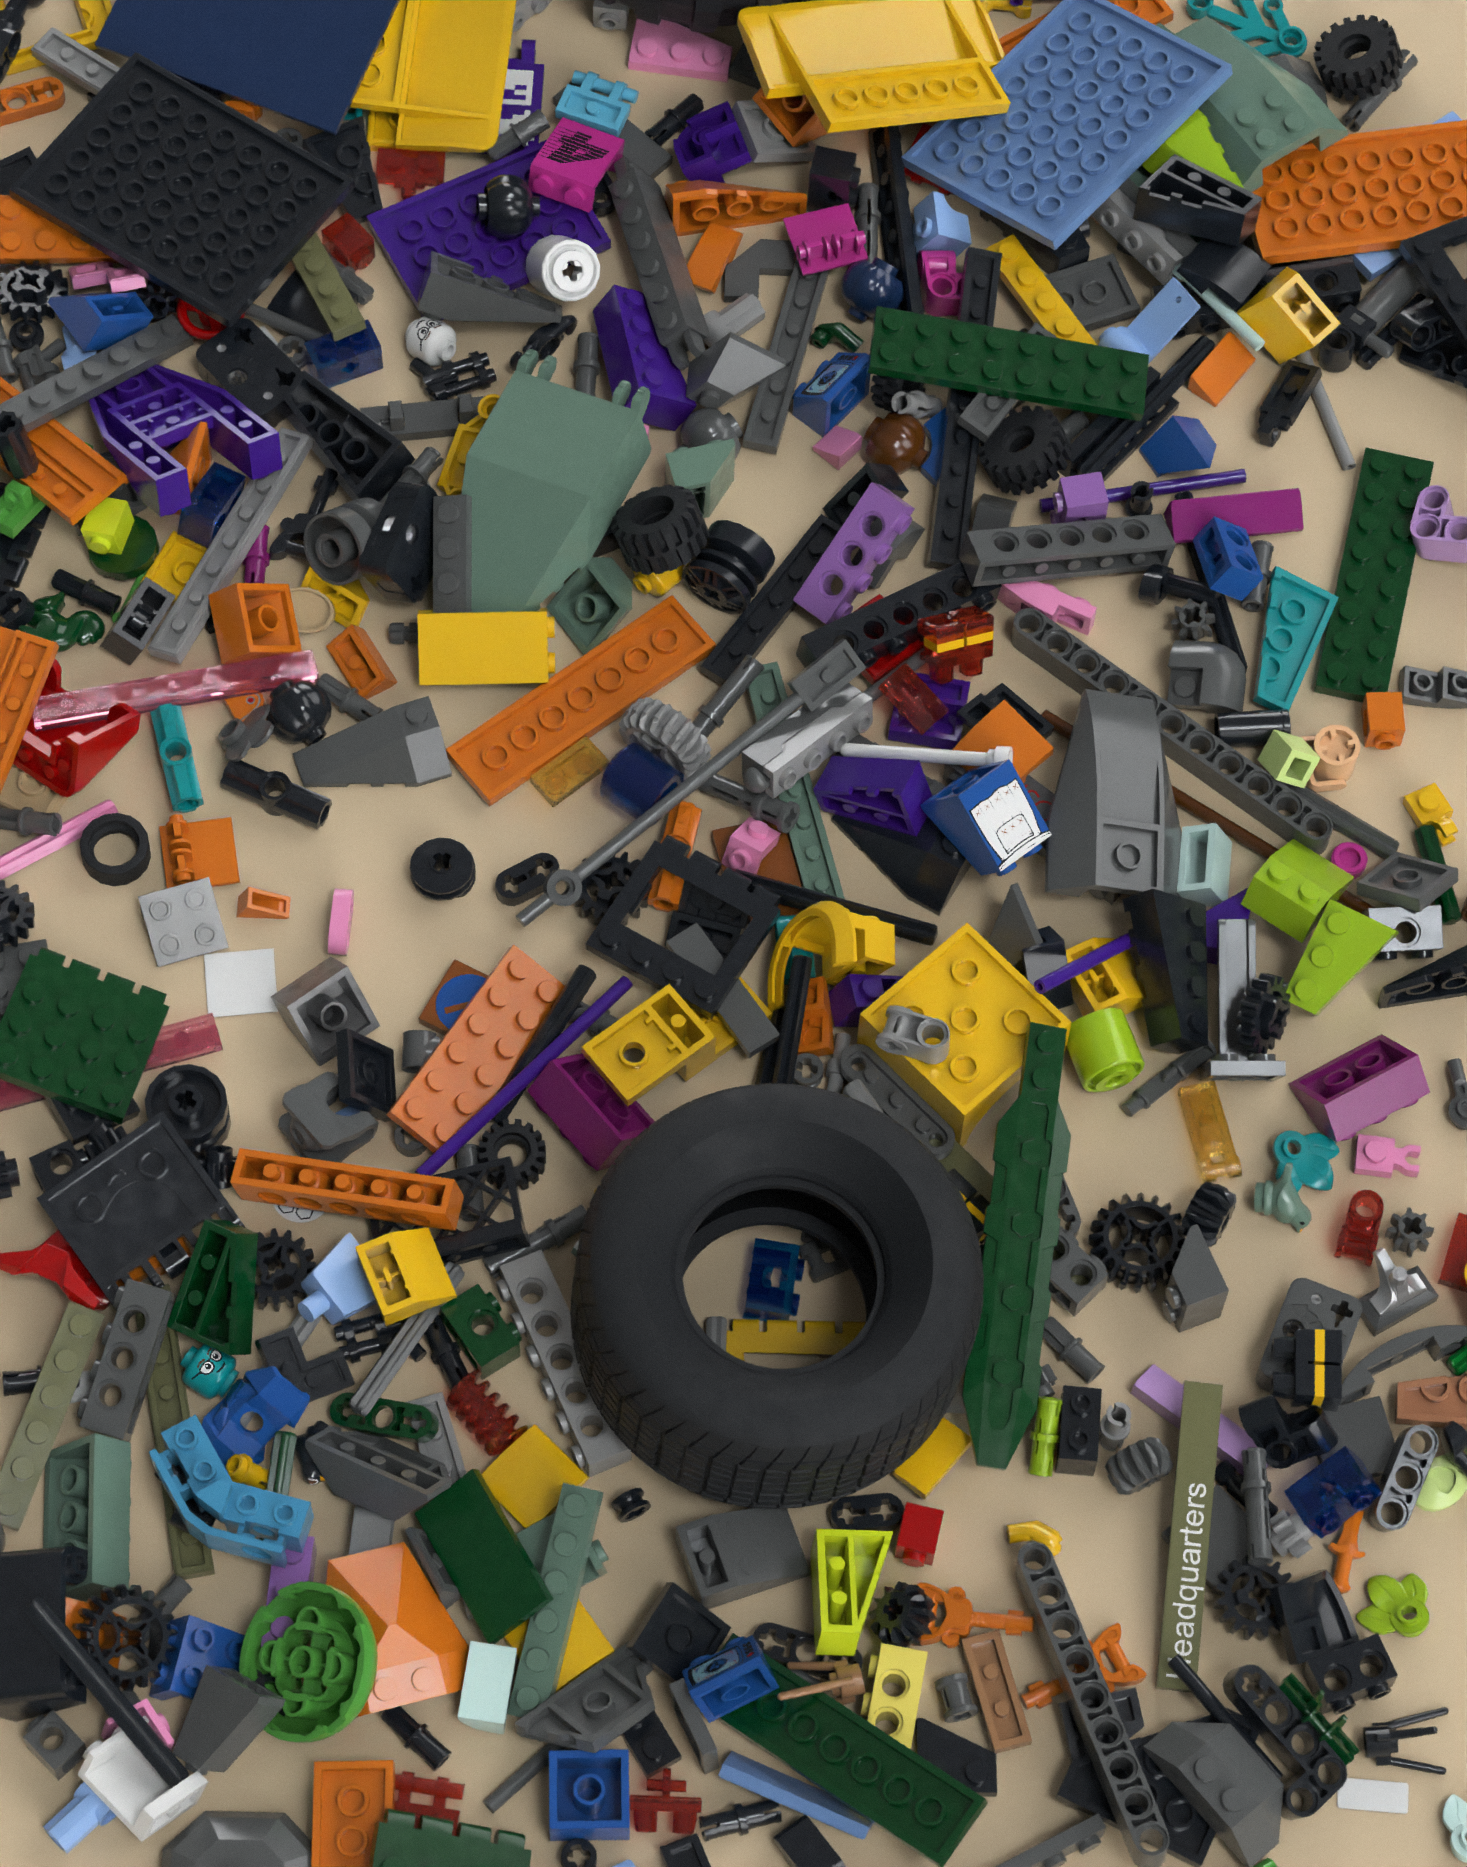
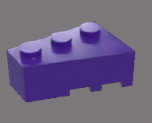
[813,756,932,837]

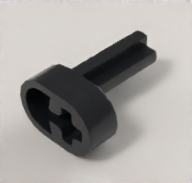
[1138,563,1220,608]

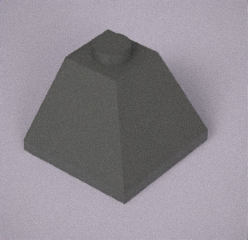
[686,332,786,409]
[988,883,1043,977]

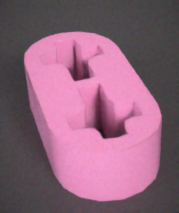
[328,888,354,956]

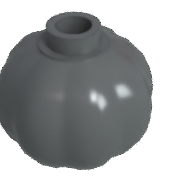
[678,408,743,459]

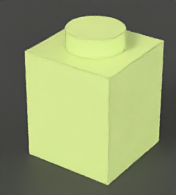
[1257,729,1320,788]

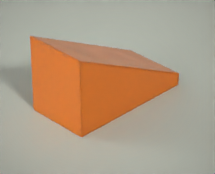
[236,887,291,919]

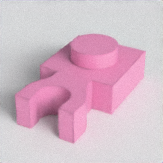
[1353,1134,1421,1178]

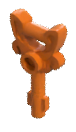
[911,1582,1035,1648]
[1020,1623,1147,1710]

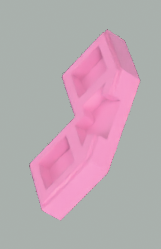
[68,261,146,293]

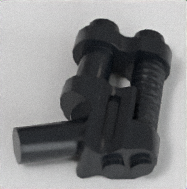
[410,351,497,401]
[334,1313,427,1364]

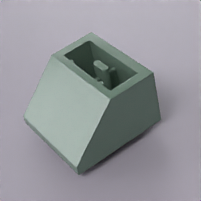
[665,438,736,518]

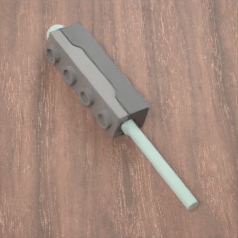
[1091,178,1265,351]

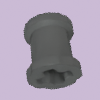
[934,1673,979,1723]

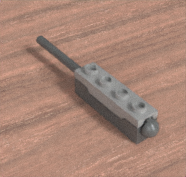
[742,640,948,799]

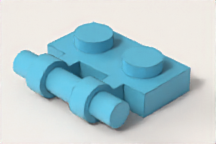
[555,70,639,137]

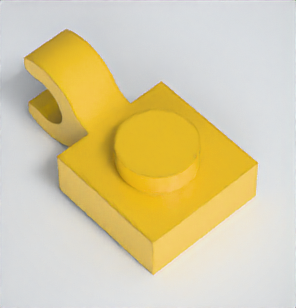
[1402,782,1458,847]

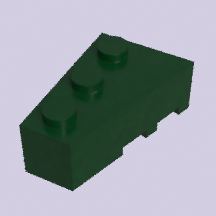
[167,1219,258,1355]

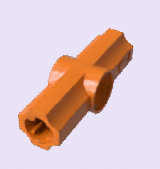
[648,801,702,912]

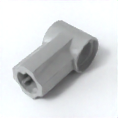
[703,293,765,348]

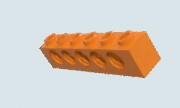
[230,1148,464,1231]

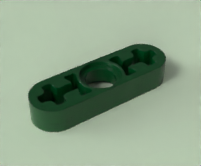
[330,1393,439,1443]

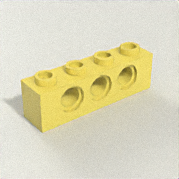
[861,1643,928,1749]

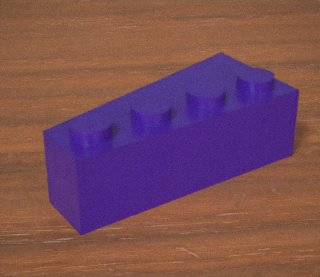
[592,285,697,431]

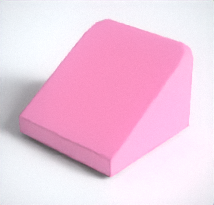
[812,425,862,470]

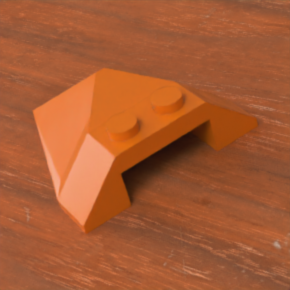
[325,1542,469,1717]

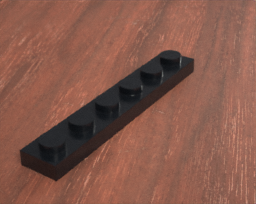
[701,514,842,685]

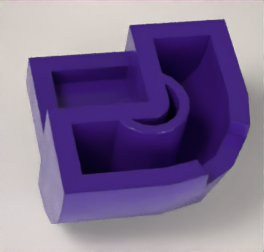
[673,101,752,183]

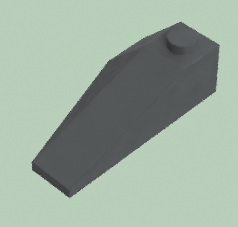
[417,251,562,323]

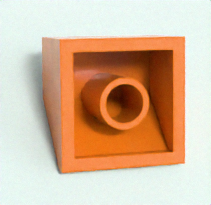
[208,583,302,664]

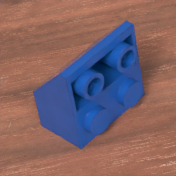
[48,292,154,351]

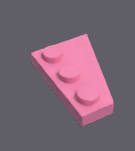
[628,17,732,82]

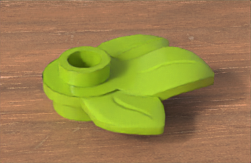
[1356,1573,1430,1637]

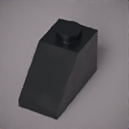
[822,462,909,526]

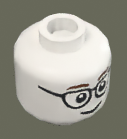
[405,316,457,367]

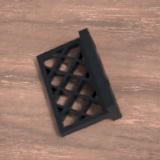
[370,1156,531,1265]

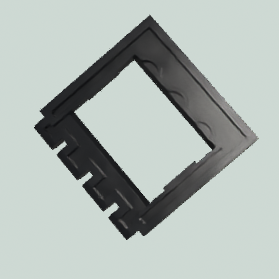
[1399,216,1467,351]
[585,835,782,1019]

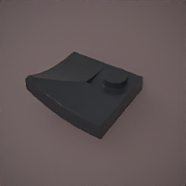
[1269,1569,1359,1665]

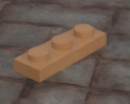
[961,1630,1032,1754]

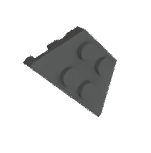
[515,1641,655,1753]

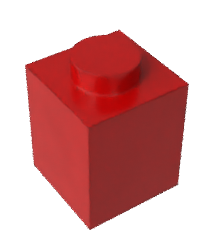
[895,1502,944,1567]

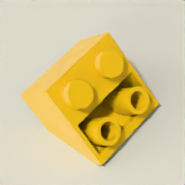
[1236,267,1341,364]
[1066,937,1146,1016]
[355,1227,457,1326]

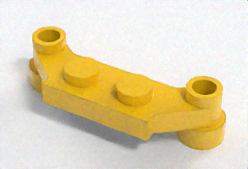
[437,394,500,496]

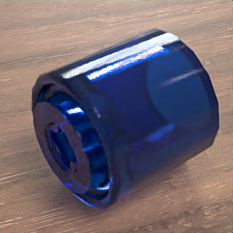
[600,742,684,827]

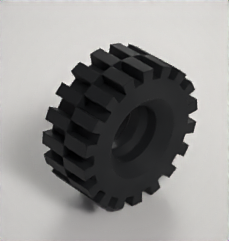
[1314,14,1403,101]
[978,406,1072,495]

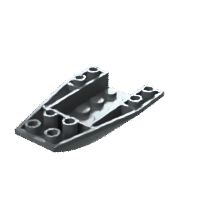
[1045,689,1182,897]

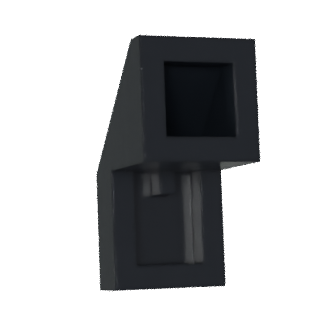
[773,1815,846,1867]

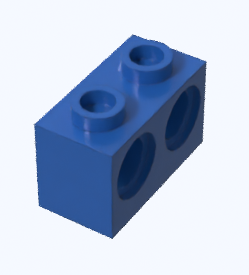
[1193,516,1263,601]

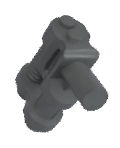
[14,338,66,391]

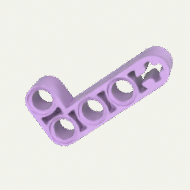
[1410,485,1467,563]

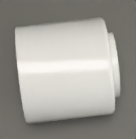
[526,235,600,301]

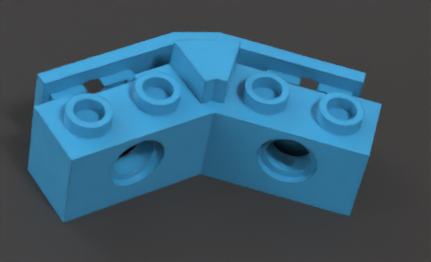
[149,1415,314,1568]

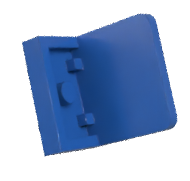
[149,1615,245,1701]

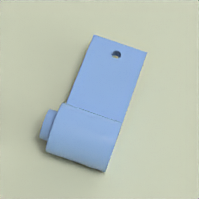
[1098,278,1201,364]

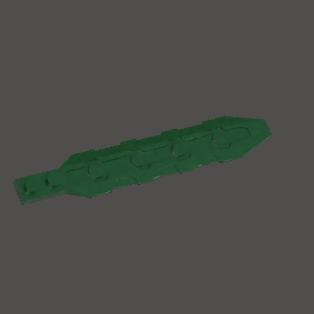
[962,1022,1071,1471]

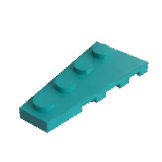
[1253,566,1339,711]

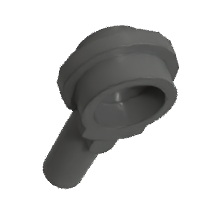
[1447,1058,1467,1130]

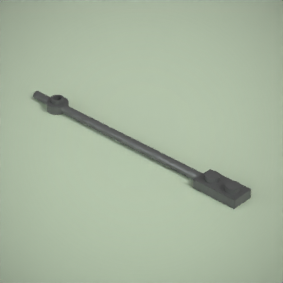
[516,639,866,927]

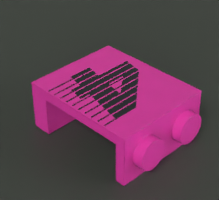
[528,117,625,213]

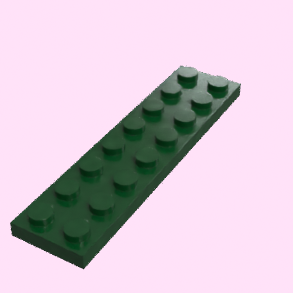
[867,306,1149,421]
[1314,448,1434,703]
[718,1633,988,1867]

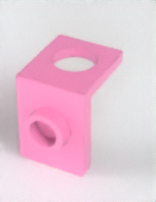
[101,1698,174,1750]

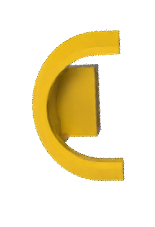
[768,901,895,1013]

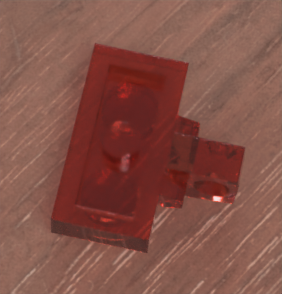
[376,148,446,201]

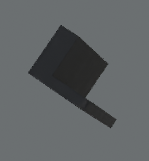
[1021,926,1074,1009]

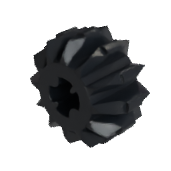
[1181,1181,1237,1247]
[868,1581,937,1648]

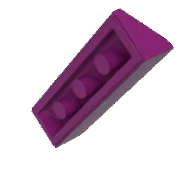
[1163,488,1304,544]

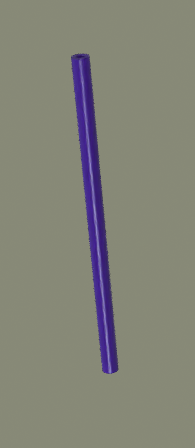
[415,976,633,1176]

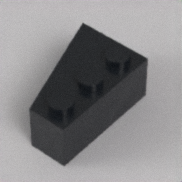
[980,209,1090,274]

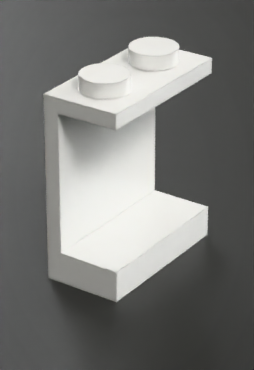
[77,1715,208,1842]

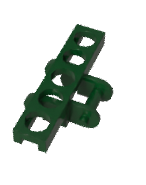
[1278,1673,1360,1765]

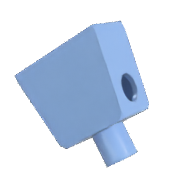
[298,1232,376,1325]

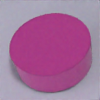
[1330,842,1368,880]

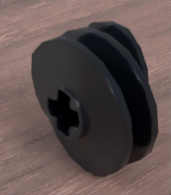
[410,837,476,901]

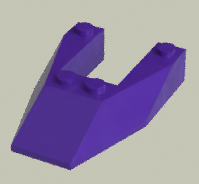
[88,364,283,517]

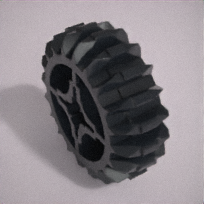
[1088,1192,1186,1294]
[72,1584,178,1692]

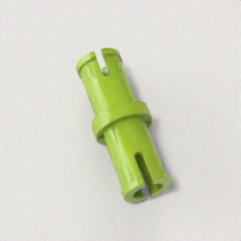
[1028,1396,1063,1477]

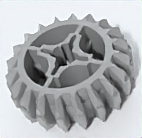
[619,697,711,782]

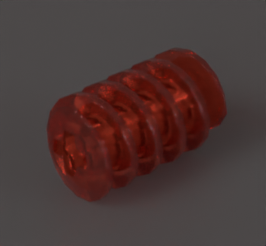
[446,1369,528,1456]

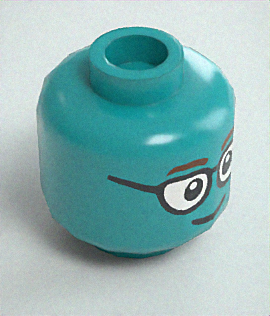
[180,1344,239,1399]

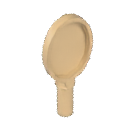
[290,587,335,634]

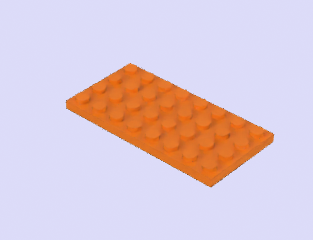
[1251,120,1467,264]

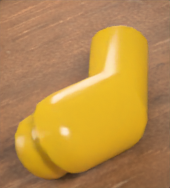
[1006,1520,1062,1556]

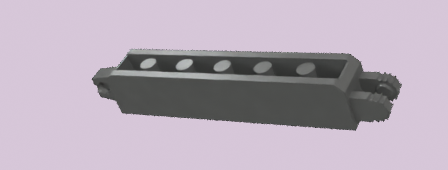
[608,156,710,370]

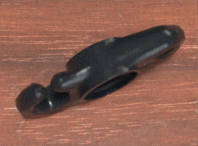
[509,315,578,371]

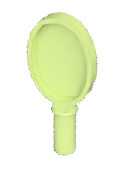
[1415,1450,1467,1512]

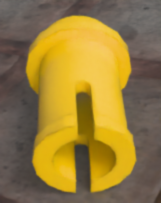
[226,1454,269,1490]

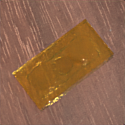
[530,736,609,808]

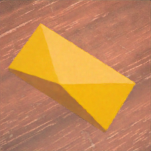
[300,566,370,628]

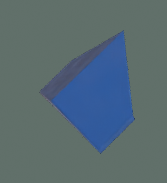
[1139,415,1217,478]

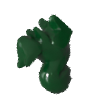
[17,592,105,652]

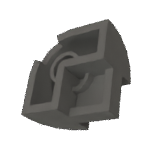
[1167,640,1246,714]

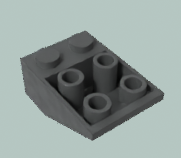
[675,1508,811,1609]

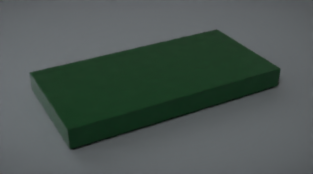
[415,1469,553,1644]

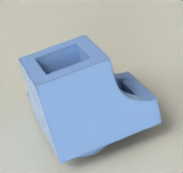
[912,191,972,260]

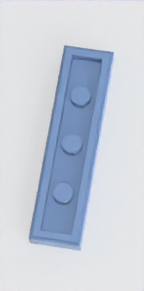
[718,1751,873,1839]

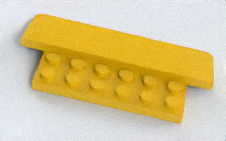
[350,0,517,153]
[737,0,1011,133]

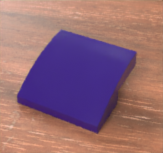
[888,672,971,750]

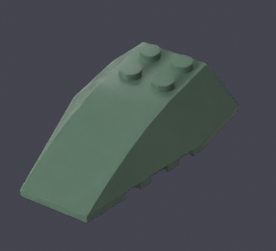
[1174,16,1348,192]

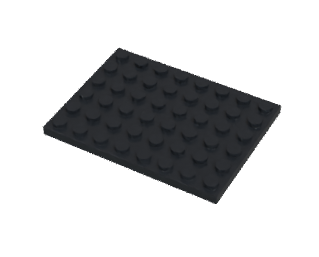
[9,52,355,329]

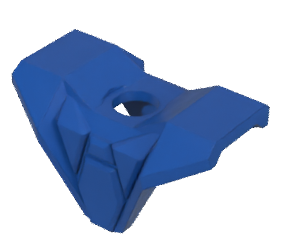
[202,1366,310,1467]

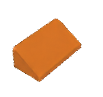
[1188,331,1256,408]
[326,624,397,699]

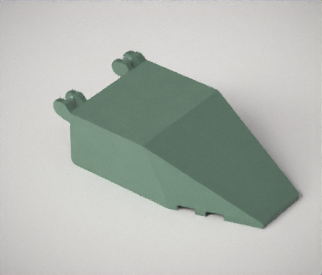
[461,349,651,612]

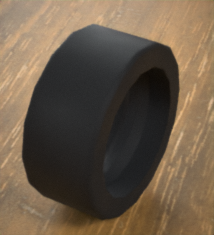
[80,813,151,886]

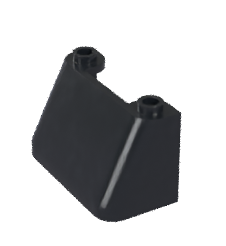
[0,1546,88,1722]

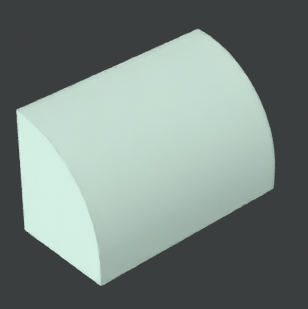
[1177,823,1232,907]
[457,1641,517,1735]

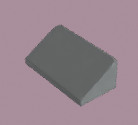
[405,1527,462,1609]

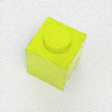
[80,497,135,555]

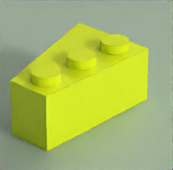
[810,1529,893,1656]

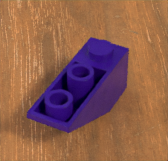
[828,974,904,1027]

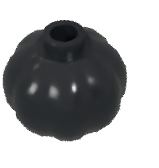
[476,174,540,239]
[265,680,332,746]

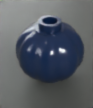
[841,256,903,322]

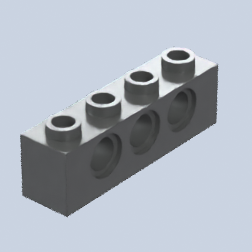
[77,1278,177,1442]

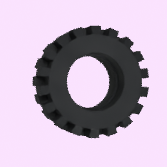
[611,485,709,575]

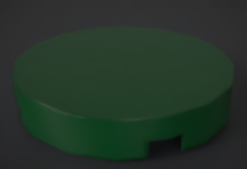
[88,515,160,580]

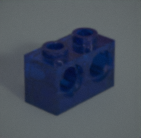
[177,462,246,548]

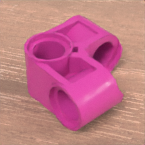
[917,250,963,317]

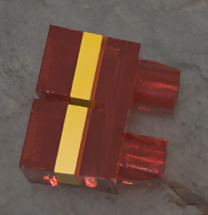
[917,605,994,684]

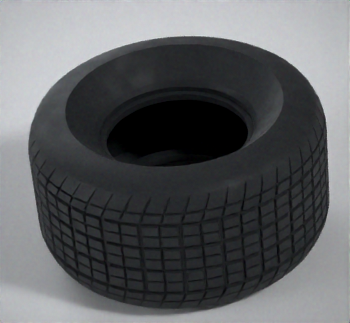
[570,1083,984,1509]

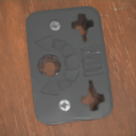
[1256,1278,1362,1408]

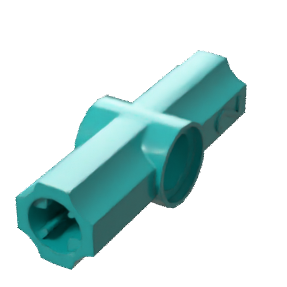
[150,703,204,813]

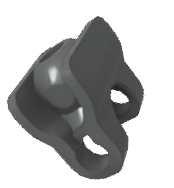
[278,1072,379,1163]

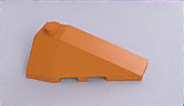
[665,180,807,237]

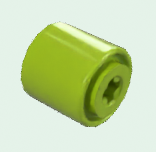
[1066,1008,1145,1092]

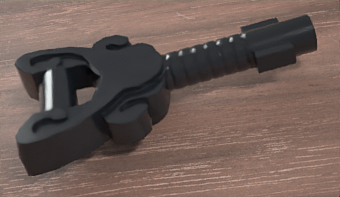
[269,468,339,565]

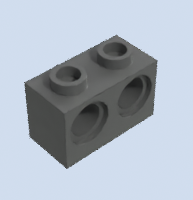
[1049,1229,1109,1317]

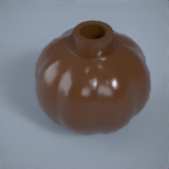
[863,412,929,475]

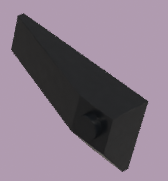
[831,814,971,916]
[1377,945,1467,1009]

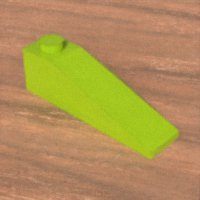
[1142,109,1244,188]

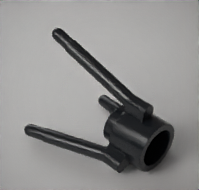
[1363,1707,1449,1775]

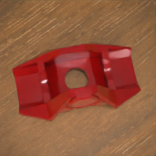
[0,1230,110,1311]

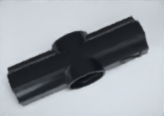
[220,760,332,830]

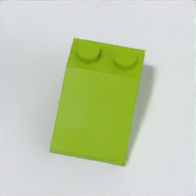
[1241,839,1354,943]

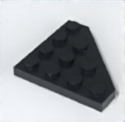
[1055,1708,1259,1867]

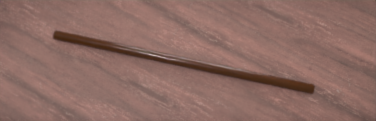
[1041,709,1375,914]

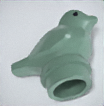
[1254,1162,1312,1233]

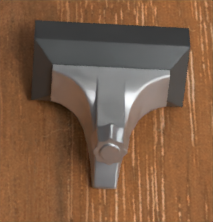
[1358,1247,1439,1337]

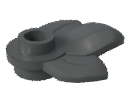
[218,704,274,762]

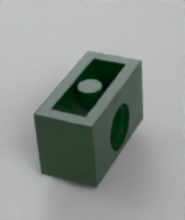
[440,1284,522,1380]

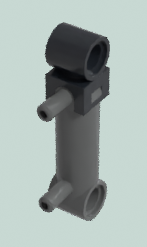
[1318,257,1430,373]

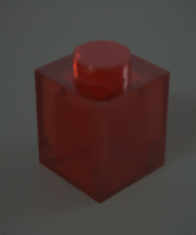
[321,212,375,271]

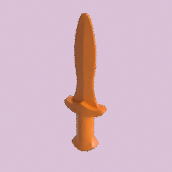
[1328,1467,1368,1594]

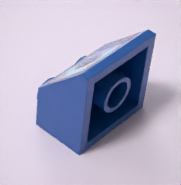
[792,352,870,437]
[682,1635,779,1723]

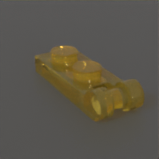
[1178,1081,1242,1183]

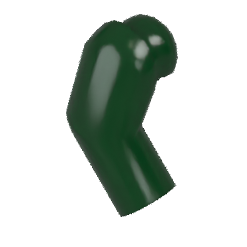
[811,322,864,353]

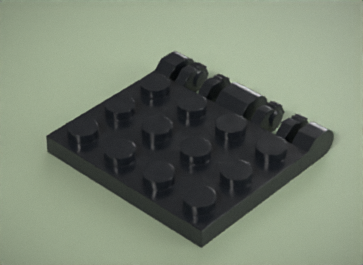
[37,1111,245,1312]

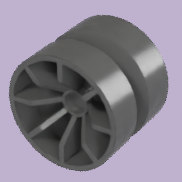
[304,497,391,585]

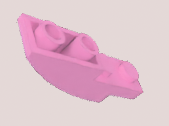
[997,581,1097,636]

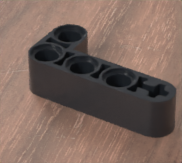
[1223,1664,1348,1820]

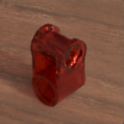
[1334,1190,1384,1267]

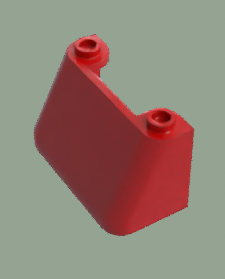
[13,659,141,797]

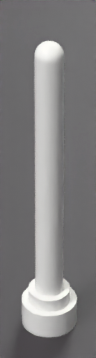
[840,743,1013,766]

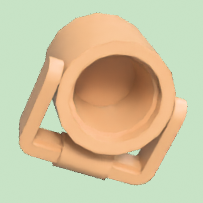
[1301,725,1361,792]

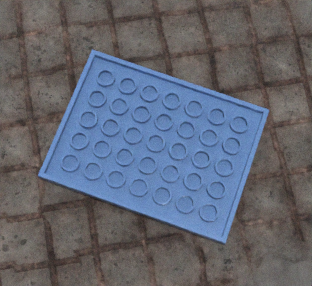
[901,0,1233,250]

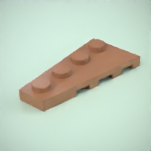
[1395,1372,1467,1430]

